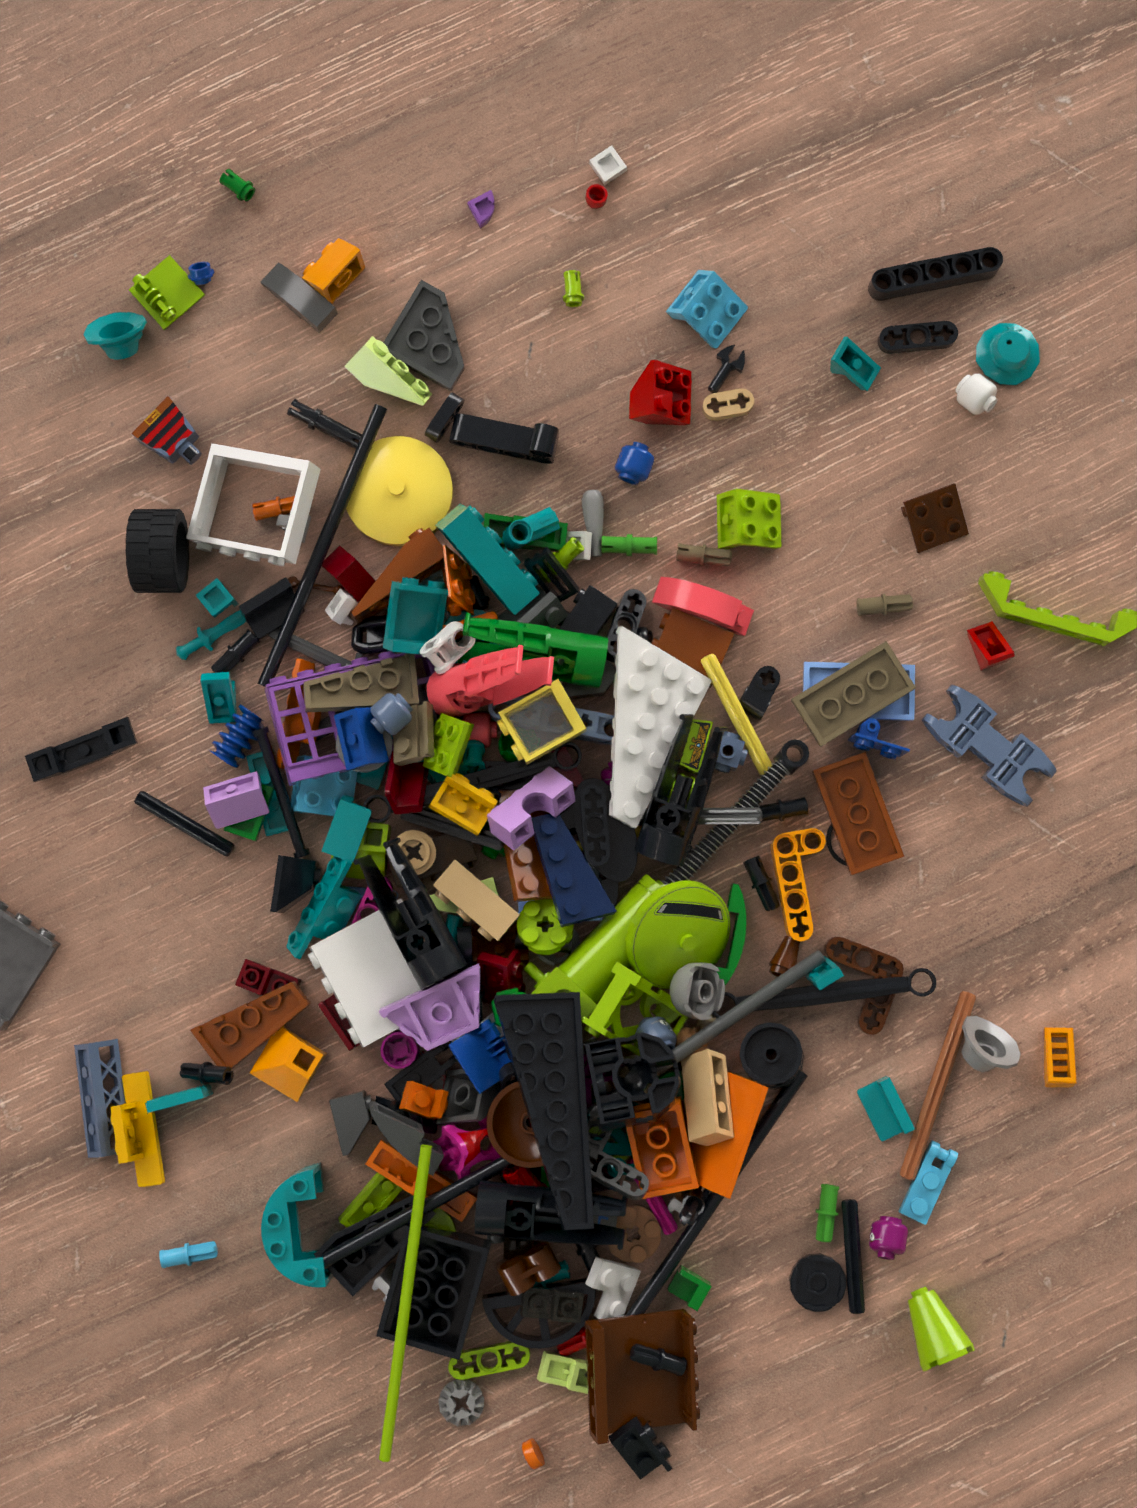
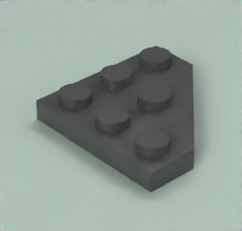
[383,280,465,391]

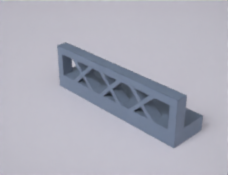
[74,1039,126,1158]

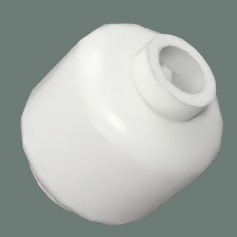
[955,374,998,415]

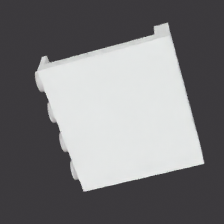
[308,899,444,1047]

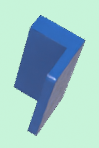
[334,707,389,770]

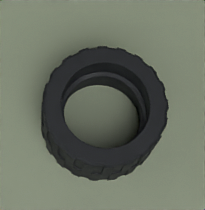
[125,509,190,593]

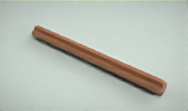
[900,991,976,1180]

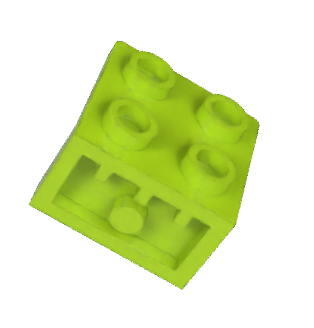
[717,489,782,550]
[423,713,474,777]

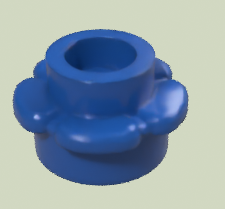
[188,262,214,285]

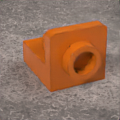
[399,1081,449,1119]

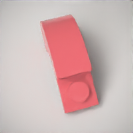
[652,577,754,636]

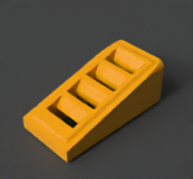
[1044,1027,1077,1088]

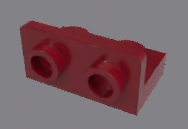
[477,949,526,1004]

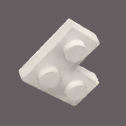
[585,1257,641,1319]

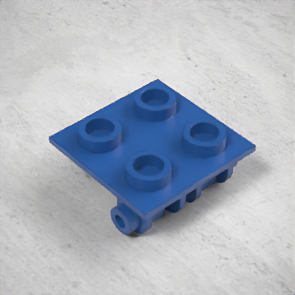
[848,718,910,759]
[448,1019,512,1094]

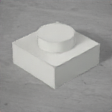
[589,145,627,186]
[566,531,592,560]

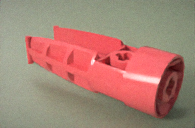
[427,645,554,718]

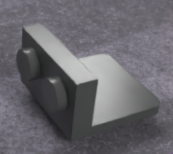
[498,586,568,628]

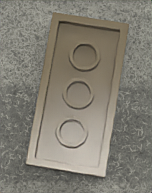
[791,641,916,747]

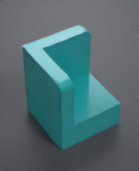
[196,578,239,618]

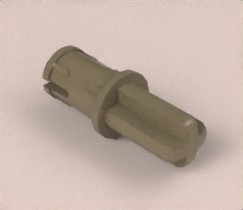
[676,543,732,566]
[857,594,913,616]

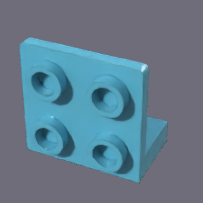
[666,270,748,349]
[290,755,357,817]

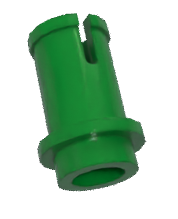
[219,169,255,202]

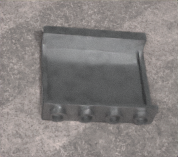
[0,901,60,1031]

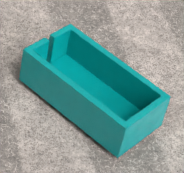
[435,503,540,615]

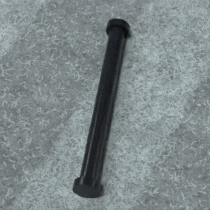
[252,726,310,858]

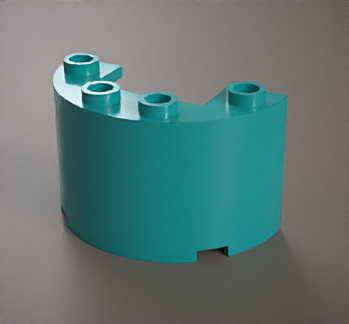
[261,1163,333,1287]

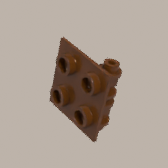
[901,483,969,553]

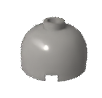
[670,962,725,1020]

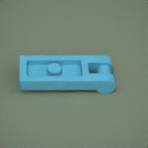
[898,1140,958,1225]

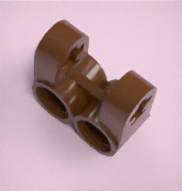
[495,1241,561,1296]

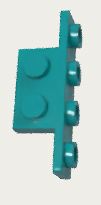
[286,856,362,959]

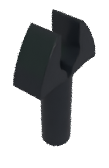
[708,345,745,393]

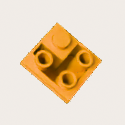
[250,1027,327,1102]

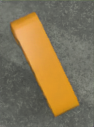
[770,828,826,941]

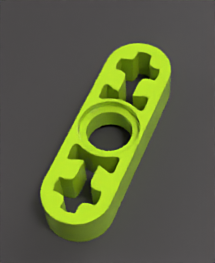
[448,1341,530,1380]

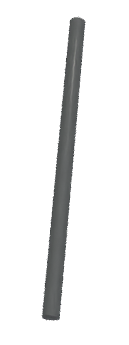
[587,950,826,1121]

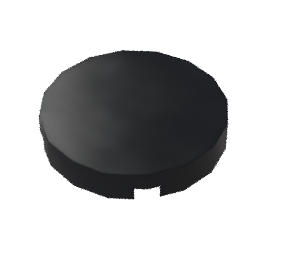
[789,1253,846,1312]

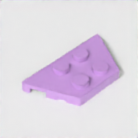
[379,963,480,1051]

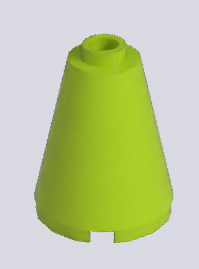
[908,1286,975,1372]

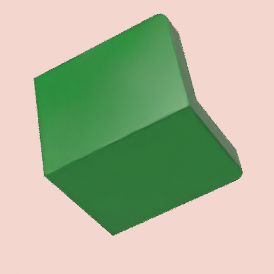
[667,1265,712,1312]

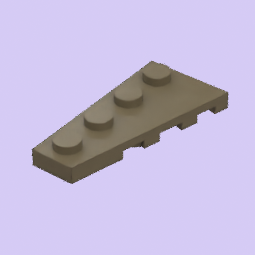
[303,653,419,712]

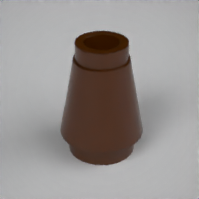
[769,936,800,977]

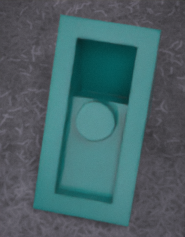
[830,337,881,391]
[200,672,237,724]

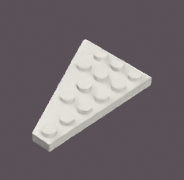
[609,626,712,829]

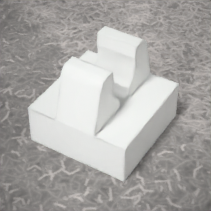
[325,588,358,625]

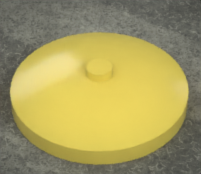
[346,436,453,546]

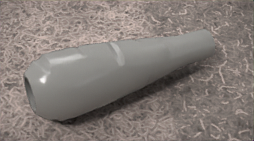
[581,490,604,557]

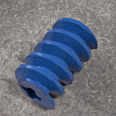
[209,704,264,768]

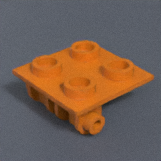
[442,545,476,616]

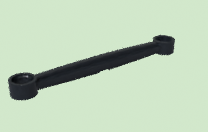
[363,742,582,824]
[713,968,936,1018]

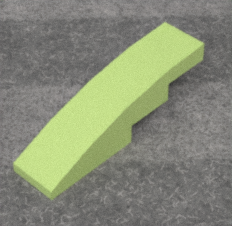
[537,1350,588,1394]

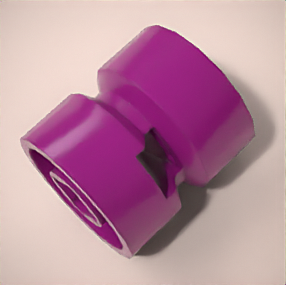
[380,1031,420,1069]

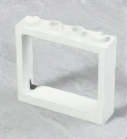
[186,444,321,566]

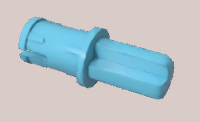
[159,1241,218,1268]

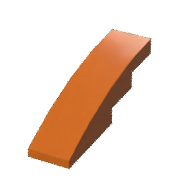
[365,1139,477,1222]

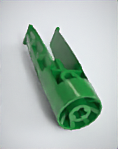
[457,613,608,689]

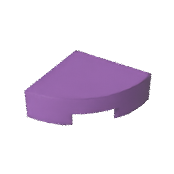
[467,190,495,228]

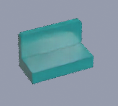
[322,794,372,862]
[857,1076,915,1141]

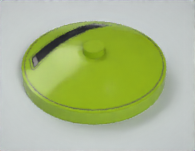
[626,880,730,989]

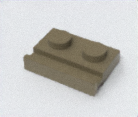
[393,701,434,766]

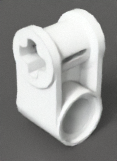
[420,621,476,674]

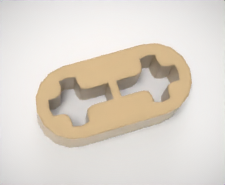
[702,389,754,421]

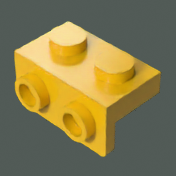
[429,773,498,836]

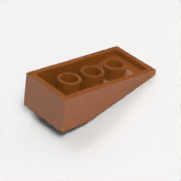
[351,527,445,624]

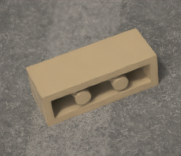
[433,860,520,941]
[681,1049,734,1146]

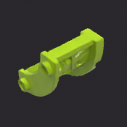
[581,962,689,1056]

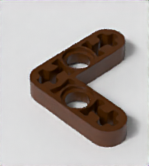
[824,937,904,1035]

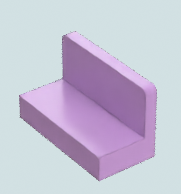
[203,771,269,829]

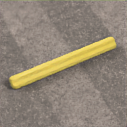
[701,654,772,776]

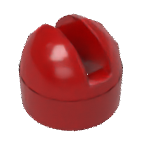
[585,184,608,209]

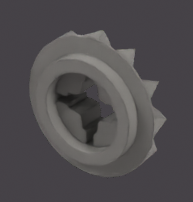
[439,1379,484,1427]

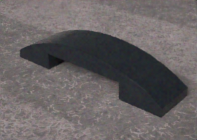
[25,717,138,782]

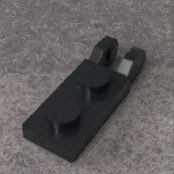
[384,1041,458,1101]

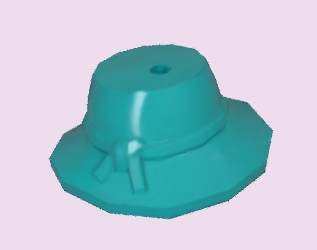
[83,312,147,360]
[976,323,1040,385]

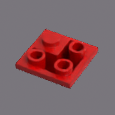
[629,359,692,425]

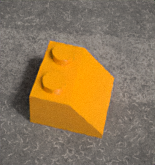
[302,238,365,304]

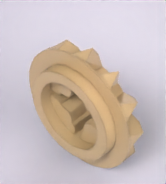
[397,830,436,875]

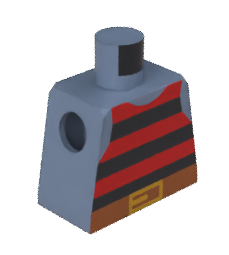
[131,396,202,465]

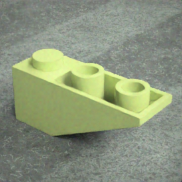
[344,336,432,406]

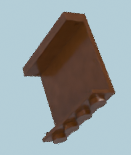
[585,1309,700,1445]

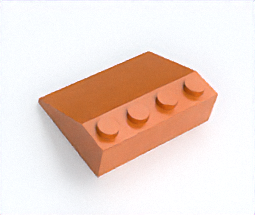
[691,1070,768,1199]

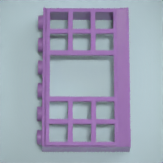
[265,651,440,786]

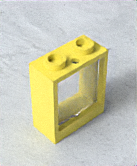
[497,679,586,764]

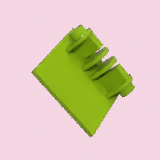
[129,255,205,330]

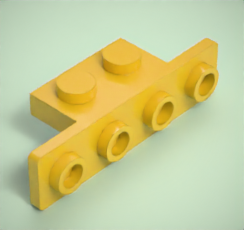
[110,1071,165,1187]

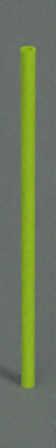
[379,1145,432,1462]

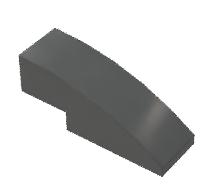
[260,262,338,333]
[369,1101,444,1176]

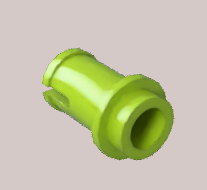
[563,270,584,307]

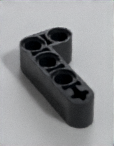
[449,414,559,464]

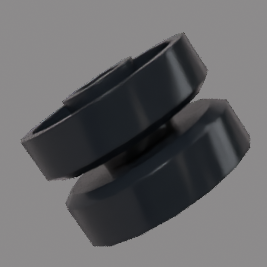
[740,1022,804,1090]

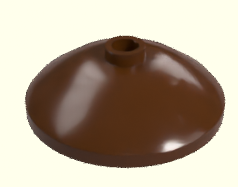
[487,1081,543,1168]

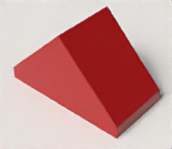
[967,621,1015,671]

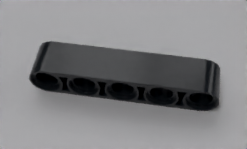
[868,247,1003,301]

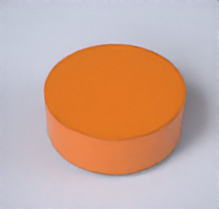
[522,1438,545,1470]

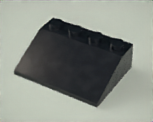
[376,1224,492,1360]

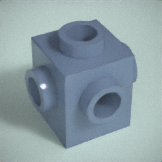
[709,731,748,773]

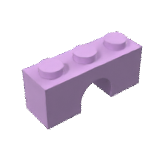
[487,766,575,850]

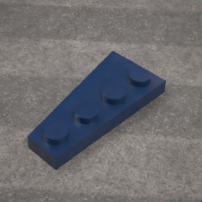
[532,813,616,927]

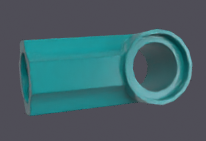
[502,507,560,550]

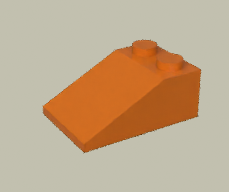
[626,1096,699,1199]

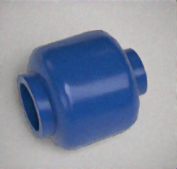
[614,442,654,485]

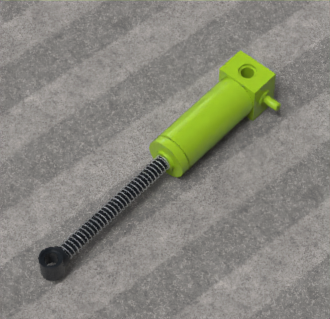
[524,739,809,1023]

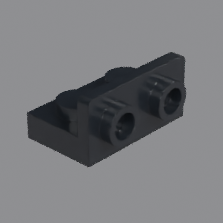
[608,1416,673,1480]

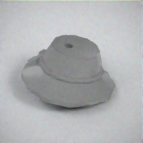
[961,1016,1021,1073]

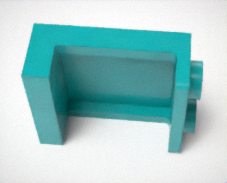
[383,577,448,657]

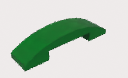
[716,883,746,985]

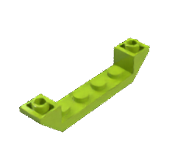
[978,571,1137,646]

